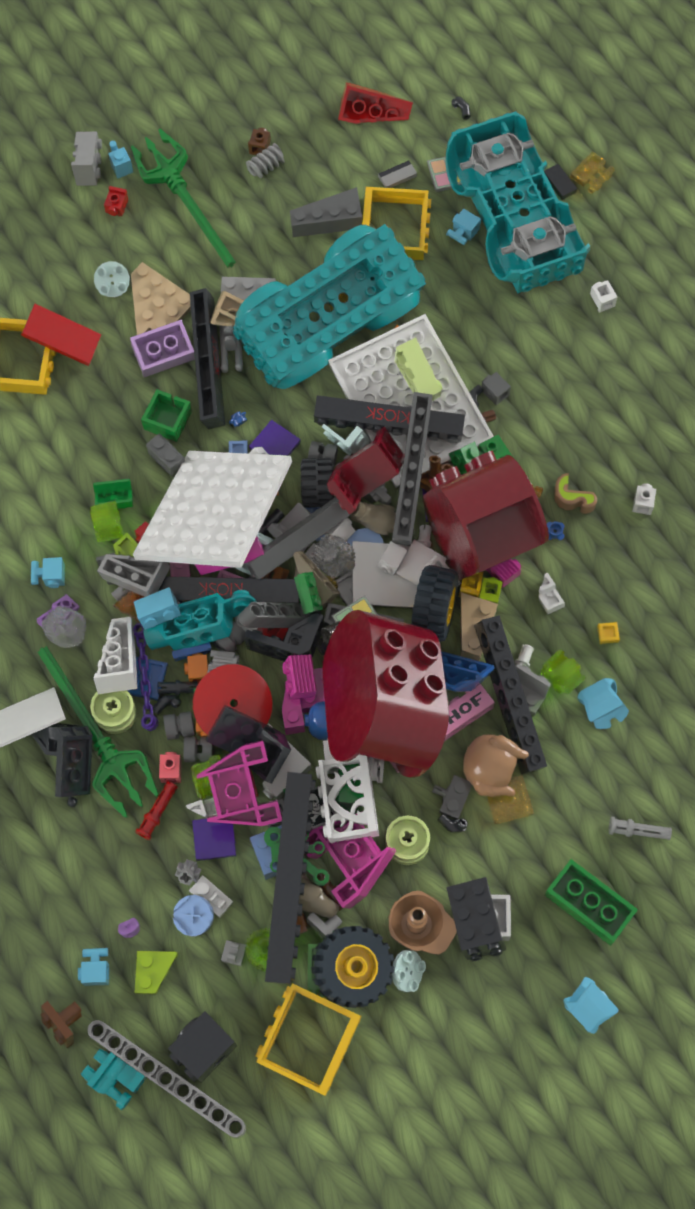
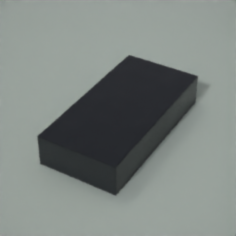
[544,164,577,200]

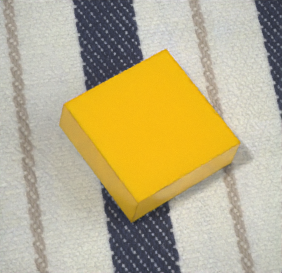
[597,622,620,644]

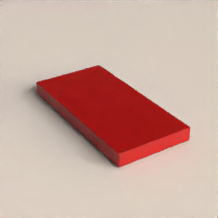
[21,303,102,366]

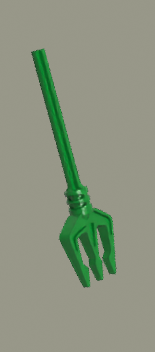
[131,129,236,268]
[37,646,159,818]

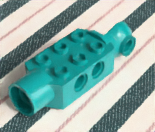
[144,590,257,651]

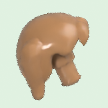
[463,734,529,797]

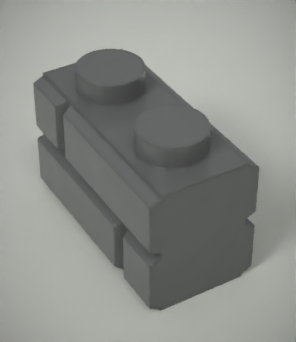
[146,434,185,478]

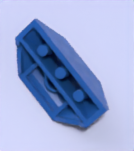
[441,651,494,692]

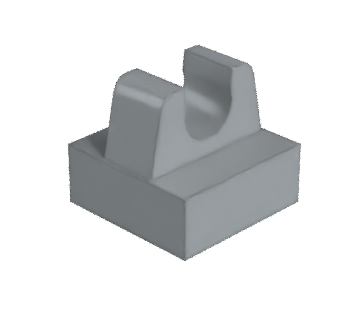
[221,940,247,966]

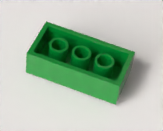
[544,859,638,946]

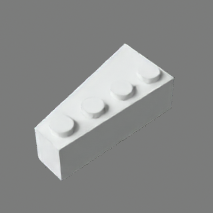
[94,616,137,694]

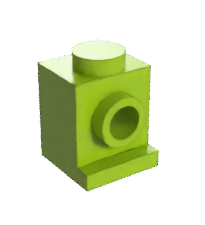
[480,577,502,607]

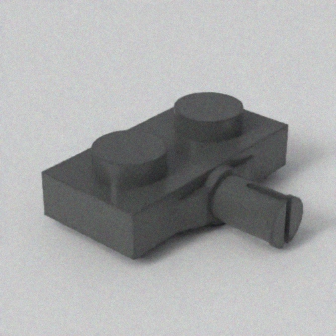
[432,775,472,819]

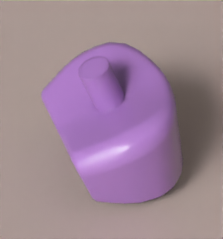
[118,918,140,938]

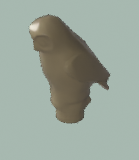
[351,502,396,535]
[299,874,339,918]

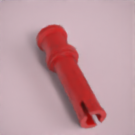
[135,781,178,840]

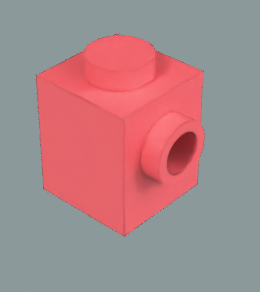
[159,752,182,783]

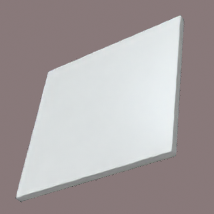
[352,541,417,608]
[0,687,66,747]

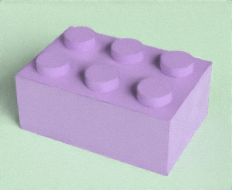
[130,320,195,377]

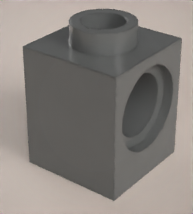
[482,372,511,405]

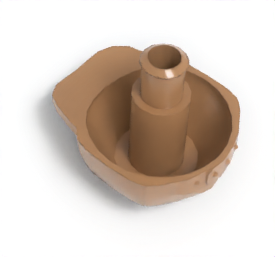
[388,891,457,955]

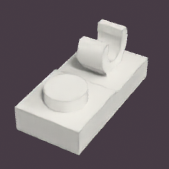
[189,875,233,918]

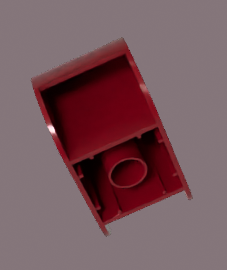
[423,450,549,580]
[322,610,449,778]

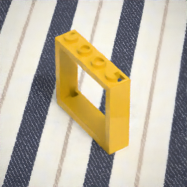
[362,187,432,260]
[0,318,57,395]
[256,983,362,1096]

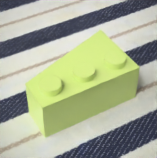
[394,337,442,401]

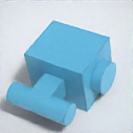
[108,141,133,179]
[446,209,481,245]
[31,557,65,588]
[78,948,109,986]

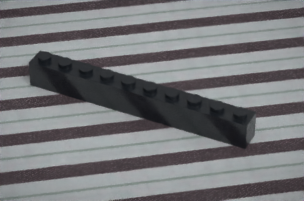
[265,772,316,985]

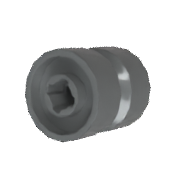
[308,441,338,469]
[212,621,246,652]
[163,711,195,740]
[184,737,214,762]

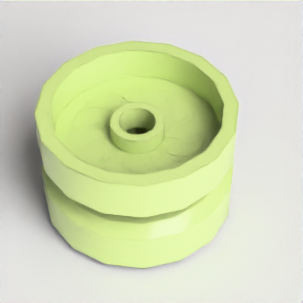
[90,690,137,734]
[385,815,430,865]

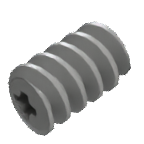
[246,143,285,179]

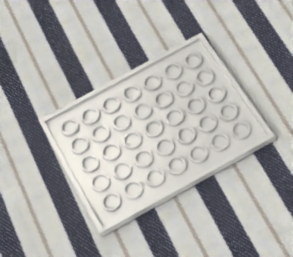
[328,314,494,488]
[133,451,292,568]

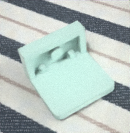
[322,424,370,456]

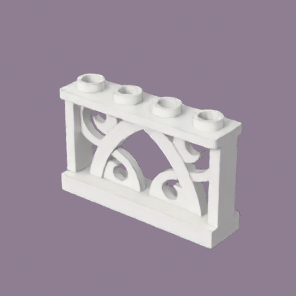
[316,754,379,843]

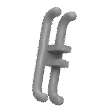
[219,325,243,373]

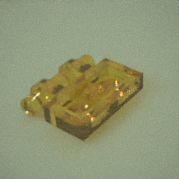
[570,151,615,194]

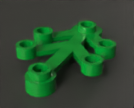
[264,827,329,886]

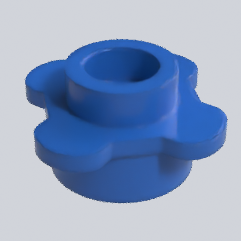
[229,411,247,427]
[547,522,565,540]

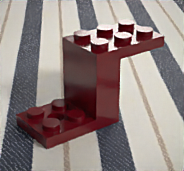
[327,427,404,514]

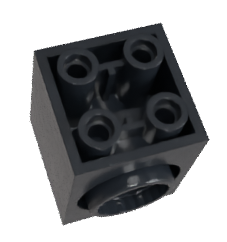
[168,1011,237,1083]

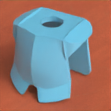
[577,678,629,729]
[563,977,618,1034]

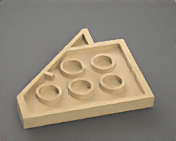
[131,262,191,335]

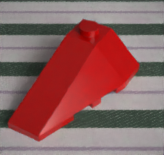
[338,82,413,124]

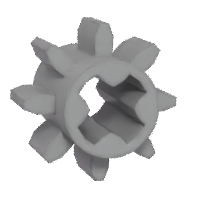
[175,859,201,886]

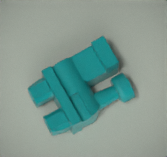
[81,1049,147,1110]

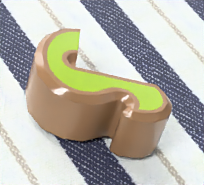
[554,473,597,514]

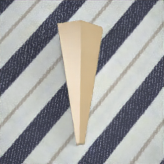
[210,291,244,327]

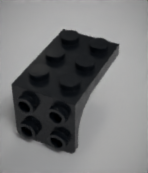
[446,877,506,962]

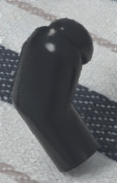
[437,813,468,833]

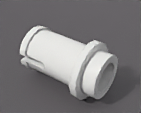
[417,525,432,548]
[515,644,534,668]

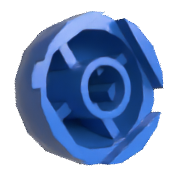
[304,701,328,741]

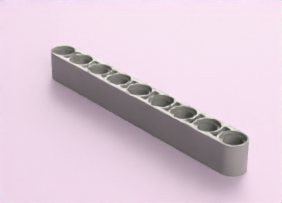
[88,1020,246,1138]

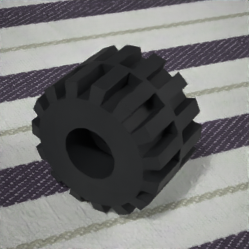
[301,458,334,508]

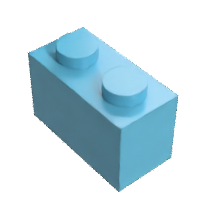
[134,587,181,630]

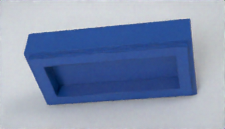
[172,642,212,661]

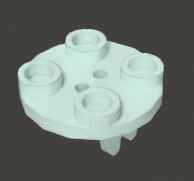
[94,261,130,297]
[390,950,426,992]

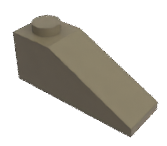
[293,551,340,609]

